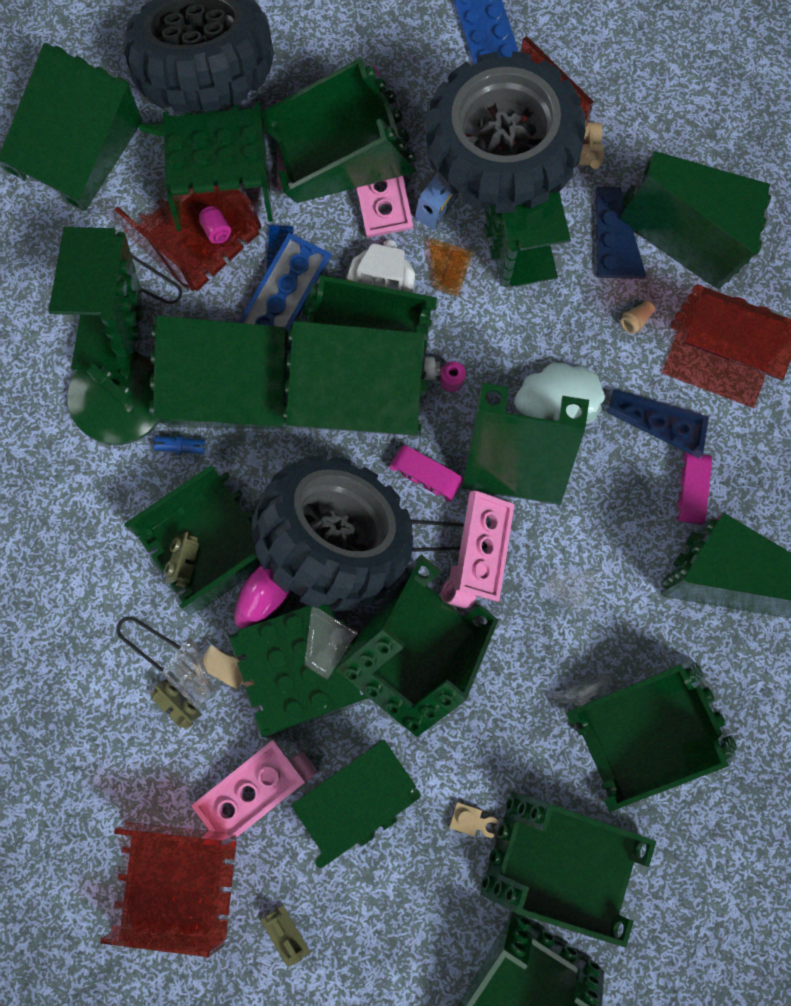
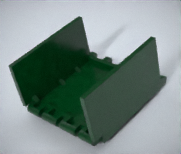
[163,102,273,231]
[483,191,571,287]
[48,227,143,379]
[124,465,261,615]
[228,604,370,738]
[291,740,421,868]

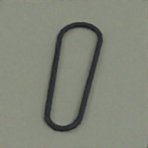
[131,254,182,304]
[411,520,487,552]
[116,617,199,684]

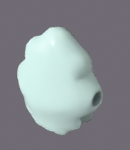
[514,363,605,424]

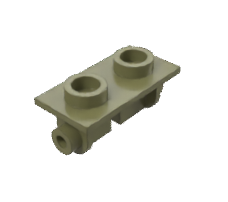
[164,532,199,587]
[150,679,202,730]
[260,905,311,967]

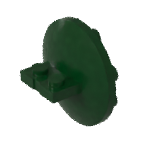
[67,351,159,445]

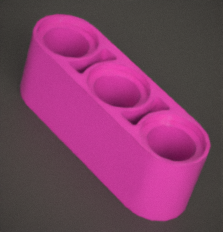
[389,445,463,502]
[676,452,712,525]

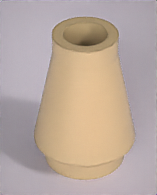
[620,301,655,334]

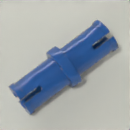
[154,435,206,455]

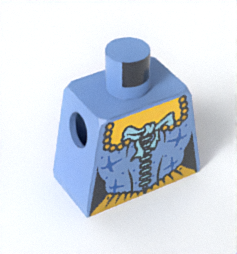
[415,173,459,230]

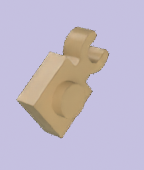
[449,802,498,838]

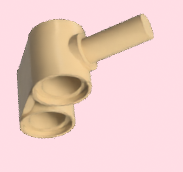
[578,123,604,169]
[197,645,254,689]

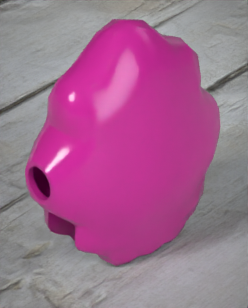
[234,564,291,629]

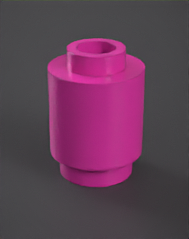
[199,206,231,243]
[440,361,466,392]

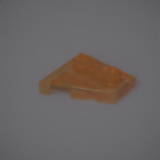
[429,238,473,297]

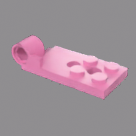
[356,176,413,238]
[441,491,515,609]
[191,739,319,849]

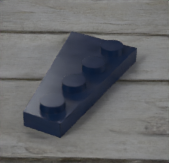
[596,187,646,279]
[608,389,709,459]

